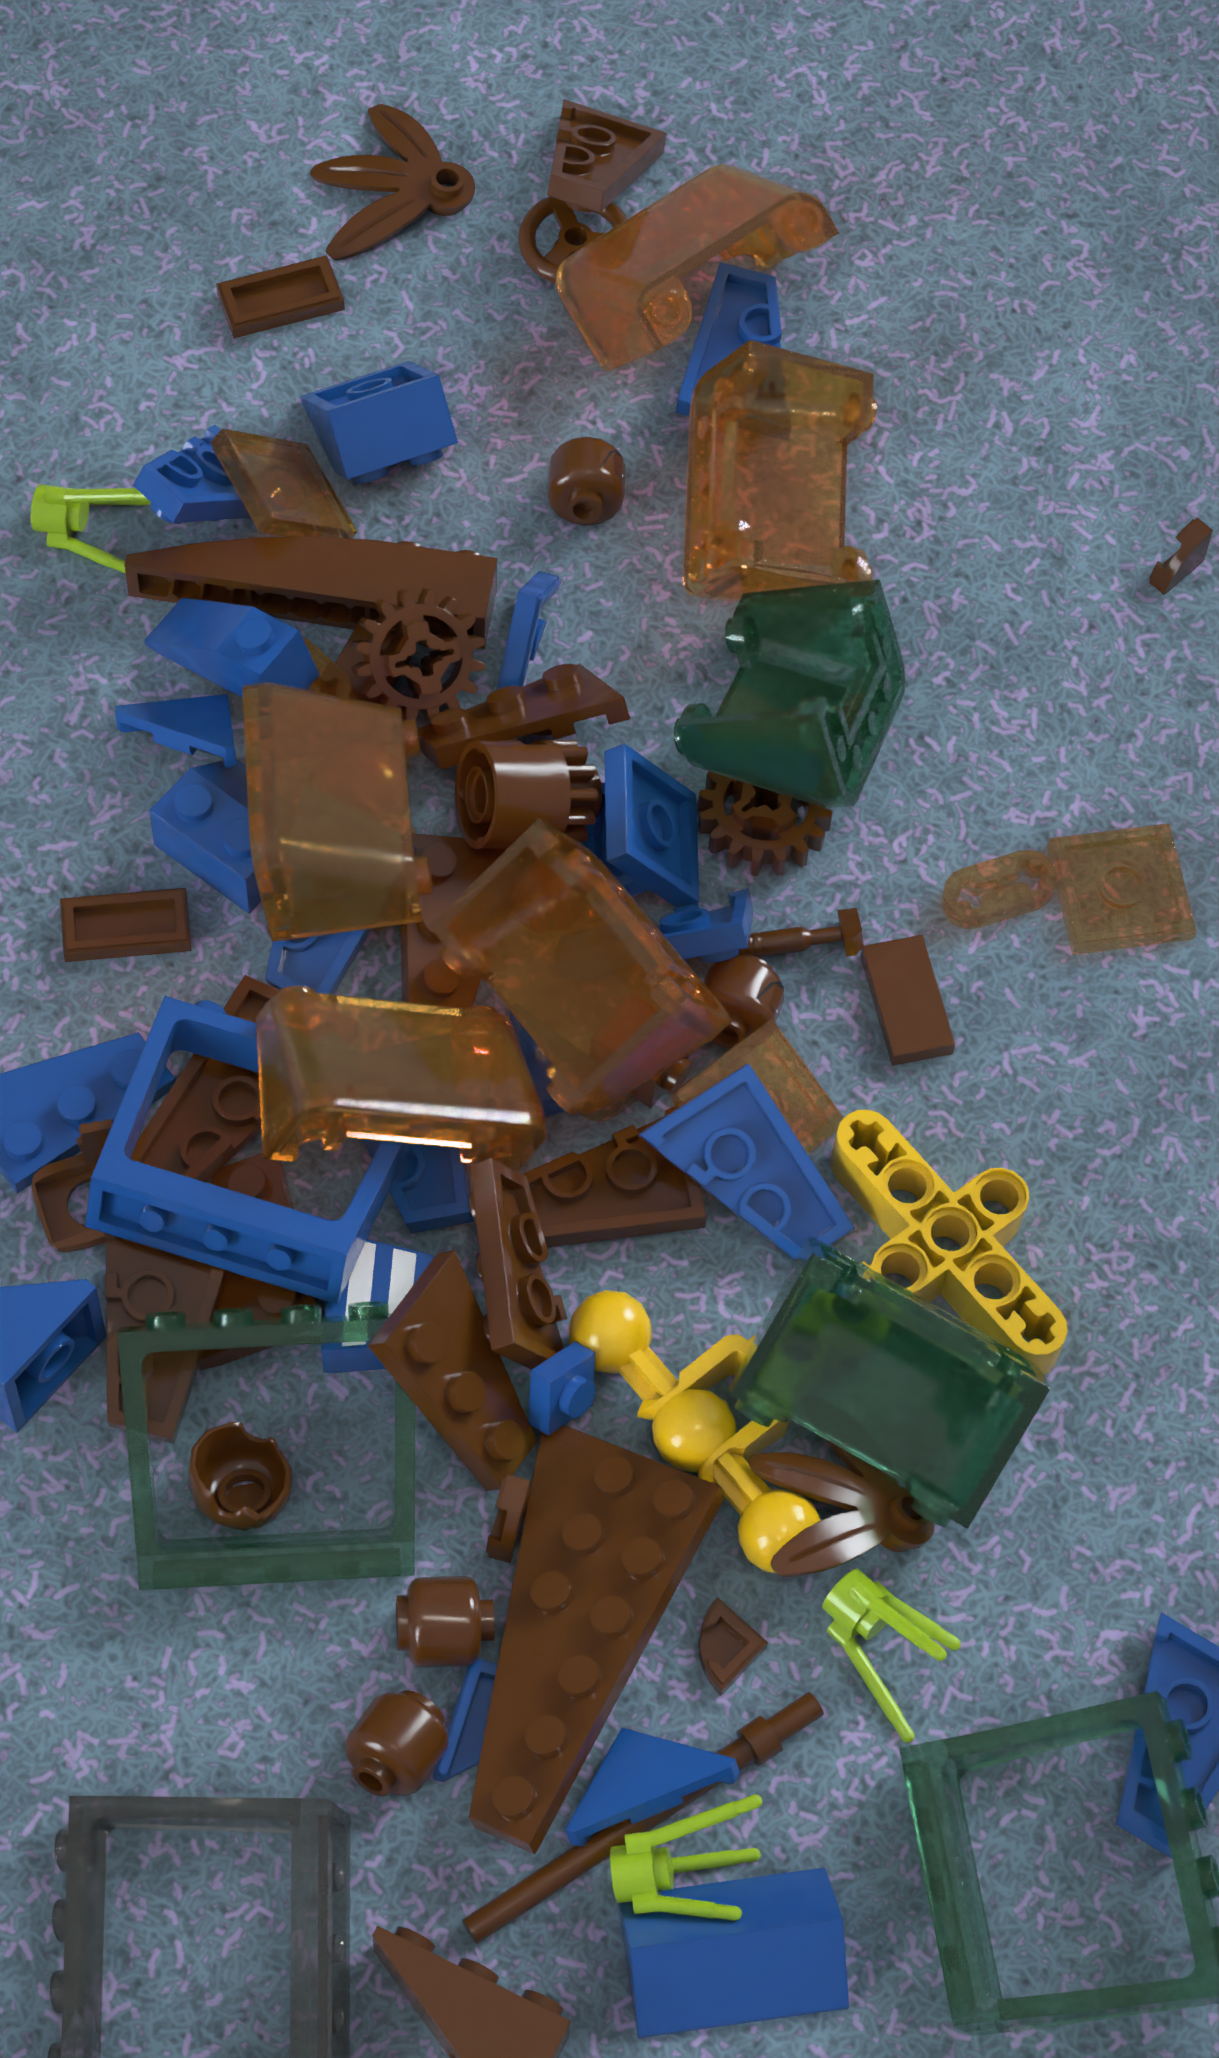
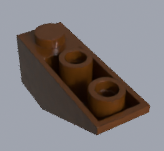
[372,1926,571,2058]

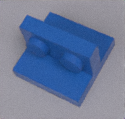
[584,743,699,908]

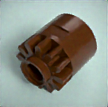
[455,740,602,849]

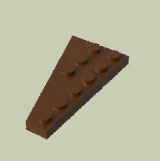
[469,1425,725,1854]

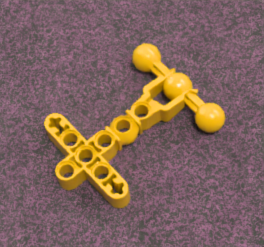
[568,1110,1068,1574]

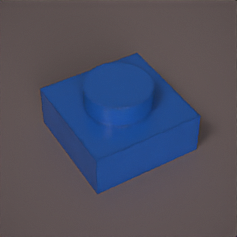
[529,1341,595,1435]

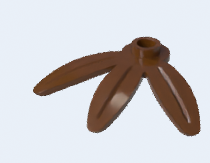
[310,104,475,260]
[748,1398,934,1577]

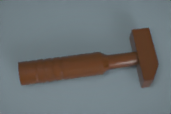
[738,907,864,958]

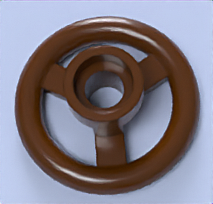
[518,196,634,287]

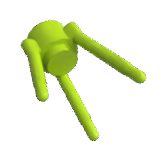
[31,484,151,574]
[822,1568,961,1743]
[610,1794,763,1921]

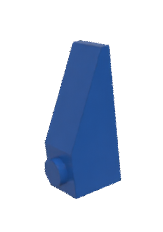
[144,598,320,719]

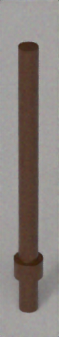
[462,1692,824,1944]

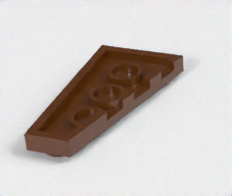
[131,975,358,1182]

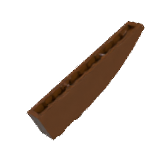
[124,536,497,649]

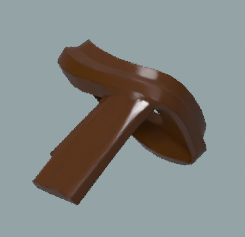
[32,1119,113,1252]

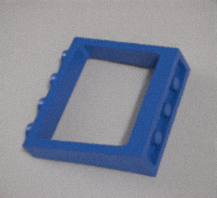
[85,996,435,1304]

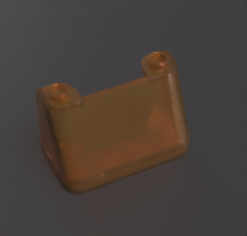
[556,164,839,372]
[683,340,877,607]
[243,682,433,942]
[429,818,731,1116]
[256,986,547,1172]

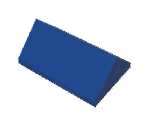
[618,1867,849,2038]

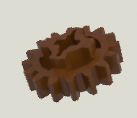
[350,588,486,723]
[697,746,833,876]

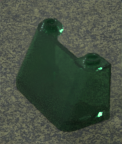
[674,579,905,808]
[729,1237,1051,1529]

